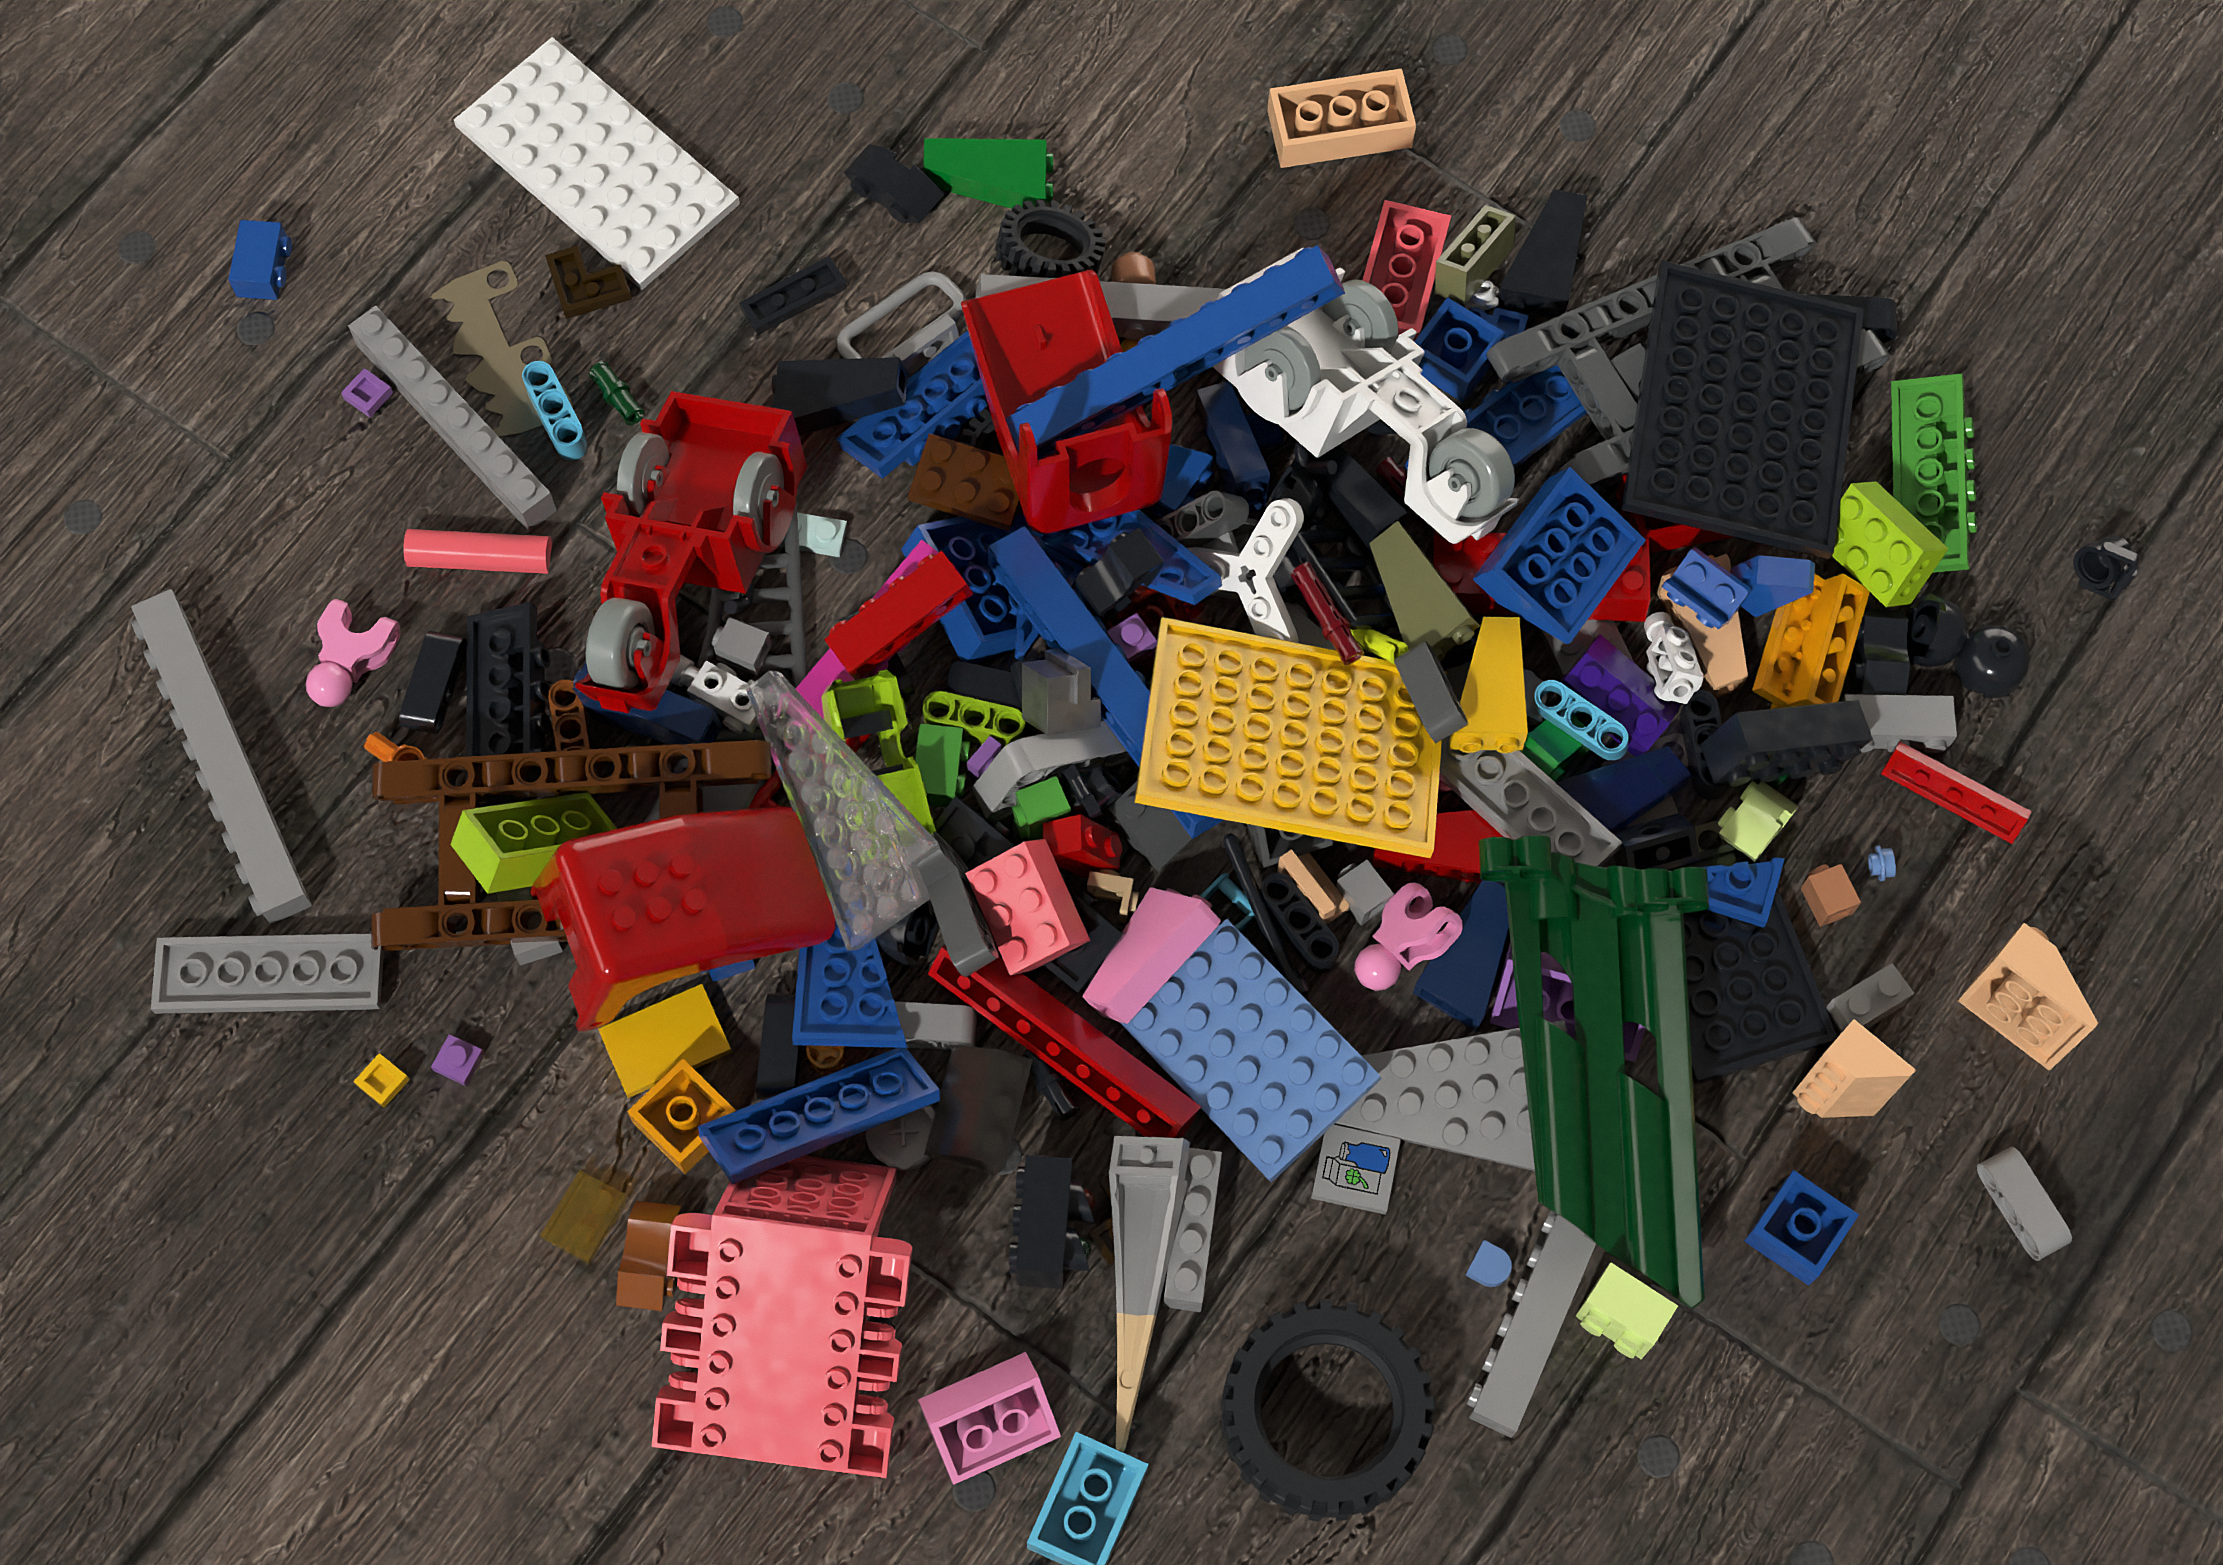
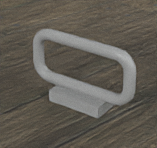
[837,272,967,379]

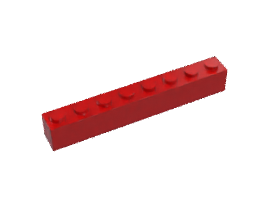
[928,945,1201,1138]

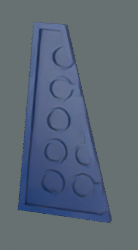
[1006,510,1222,605]
[792,838,907,1048]

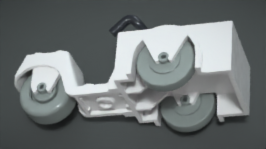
[1212,248,1519,544]

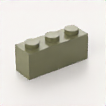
[1434,205,1516,305]

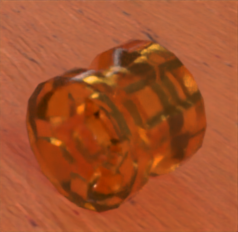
[806,1045,846,1075]

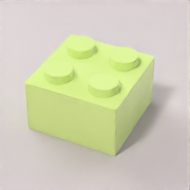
[1575,1263,1678,1359]

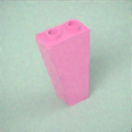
[1082,887,1221,1024]

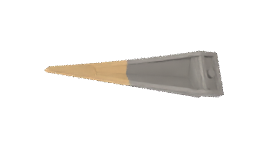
[1109,1136,1190,1452]

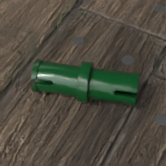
[589,361,645,426]

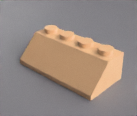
[1792,1019,1916,1118]

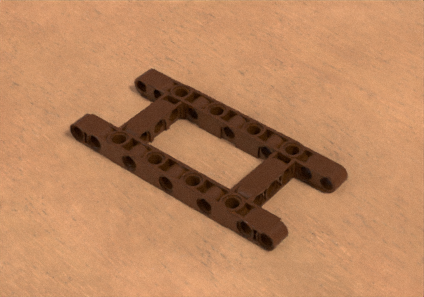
[371,740,771,951]

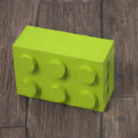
[1832,481,1949,607]

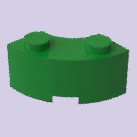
[1519,713,1592,784]

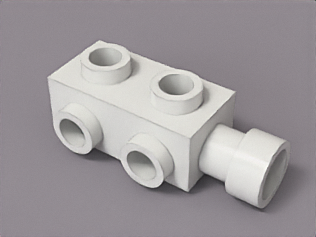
[1644,612,1704,704]
[670,655,772,734]

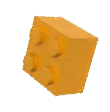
[627,1059,736,1174]

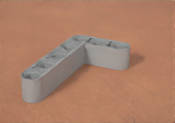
[972,721,1134,822]

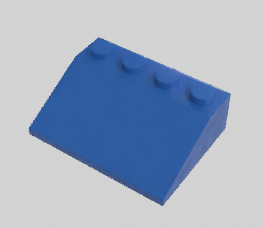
[1472,467,1646,644]
[901,517,1042,664]

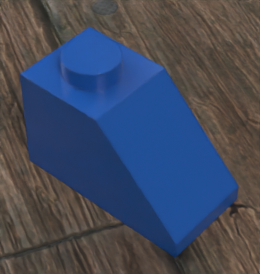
[1730,555,1815,617]

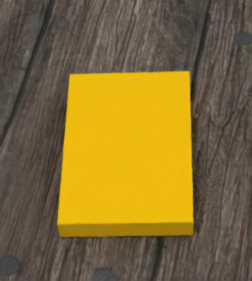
[598,984,732,1098]

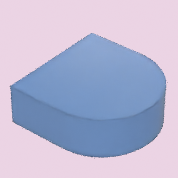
[1465,1240,1512,1287]

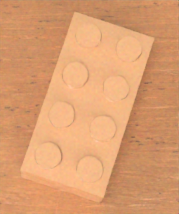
[1267,68,1416,168]

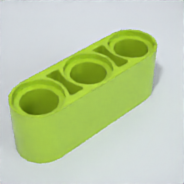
[923,691,1026,749]

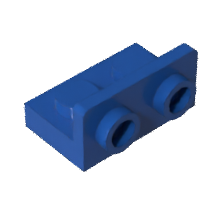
[1662,547,1753,629]

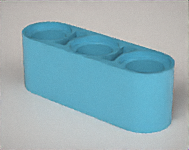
[522,361,587,461]
[1535,680,1628,760]

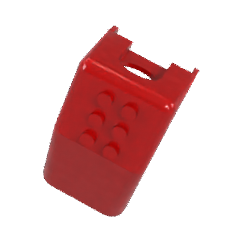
[961,269,1172,534]
[530,806,835,1032]

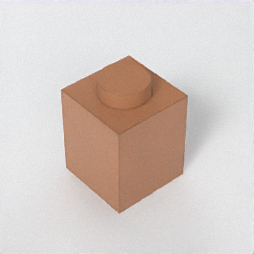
[1800,864,1861,927]

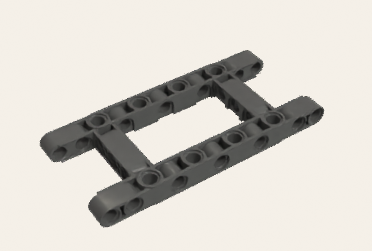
[1486,217,1890,492]

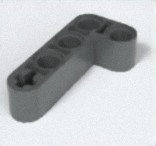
[902,832,998,977]

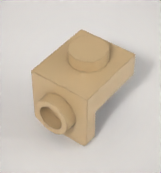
[1087,869,1139,924]

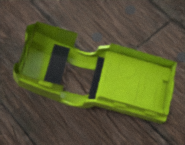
[821,670,936,865]

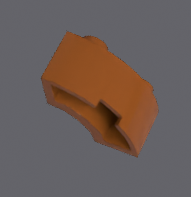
[616,1200,682,1311]

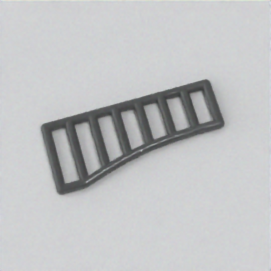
[687,501,809,742]

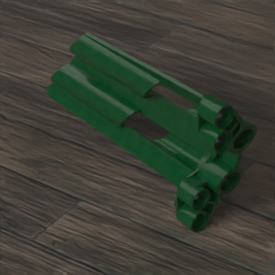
[1478,835,1709,1309]

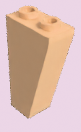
[1656,554,1748,699]

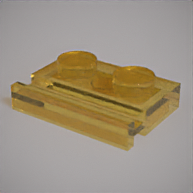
[540,1170,629,1265]

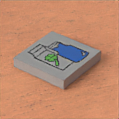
[1311,1125,1401,1215]

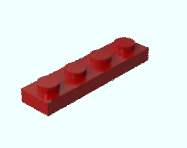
[1881,741,2032,844]

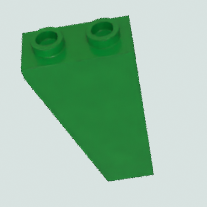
[923,138,1053,209]

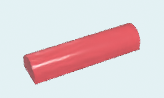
[404,529,552,574]

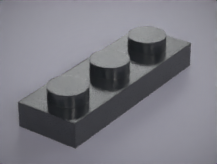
[740,256,847,335]

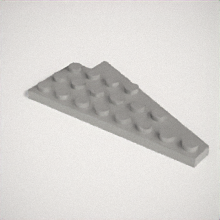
[1334,1020,1567,1171]

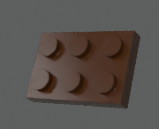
[908,433,1019,531]

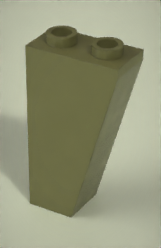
[1369,521,1480,663]

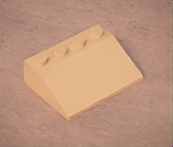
[1958,923,2098,1071]

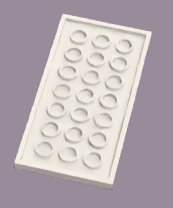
[454,37,740,290]

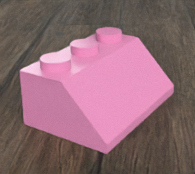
[918,1352,1061,1485]

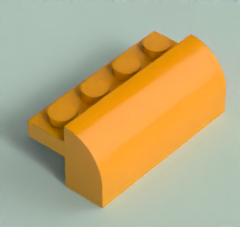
[1752,573,1870,709]

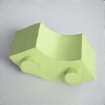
[1718,781,1799,862]

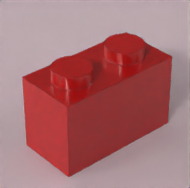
[1043,814,1122,878]

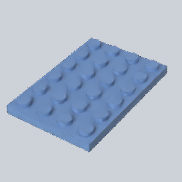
[1119,919,1382,1183]

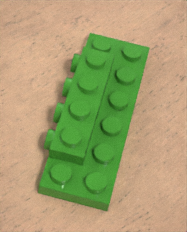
[1891,374,1977,573]

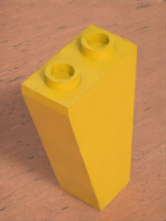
[1449,617,1528,753]

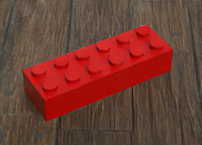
[1431,531,1651,622]

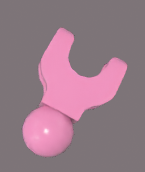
[306,599,400,707]
[1354,883,1463,991]

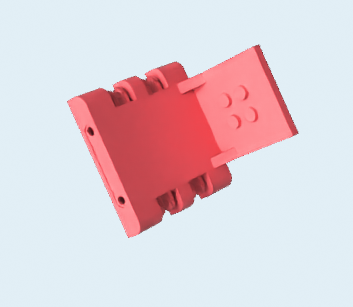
[652,1155,912,1478]

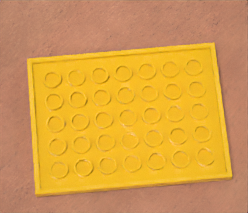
[1134,617,1447,858]

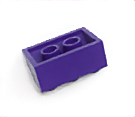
[1559,634,1682,758]

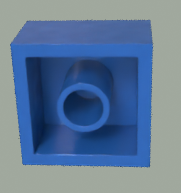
[1414,297,1506,403]
[1744,1170,1859,1286]

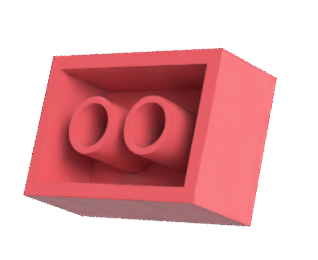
[965,839,1090,975]

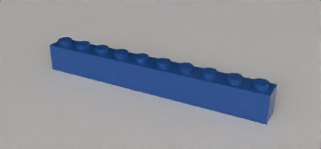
[1005,245,1345,460]
[987,526,1224,839]

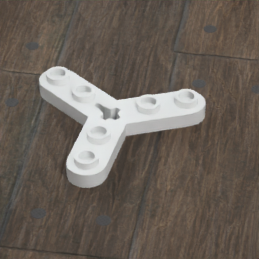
[1187,498,1304,643]

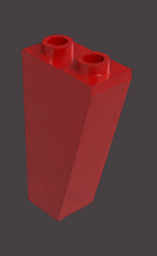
[1372,810,1504,884]

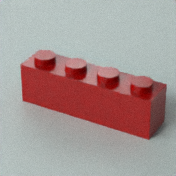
[824,550,974,680]

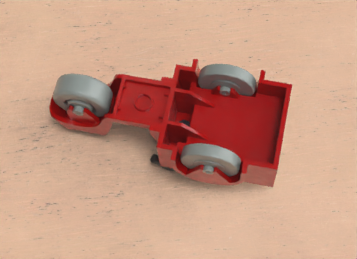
[575,391,807,714]

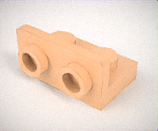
[1277,849,1349,925]

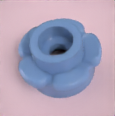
[1868,845,1896,881]

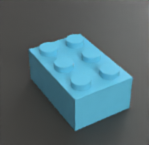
[1027,1432,1148,1565]

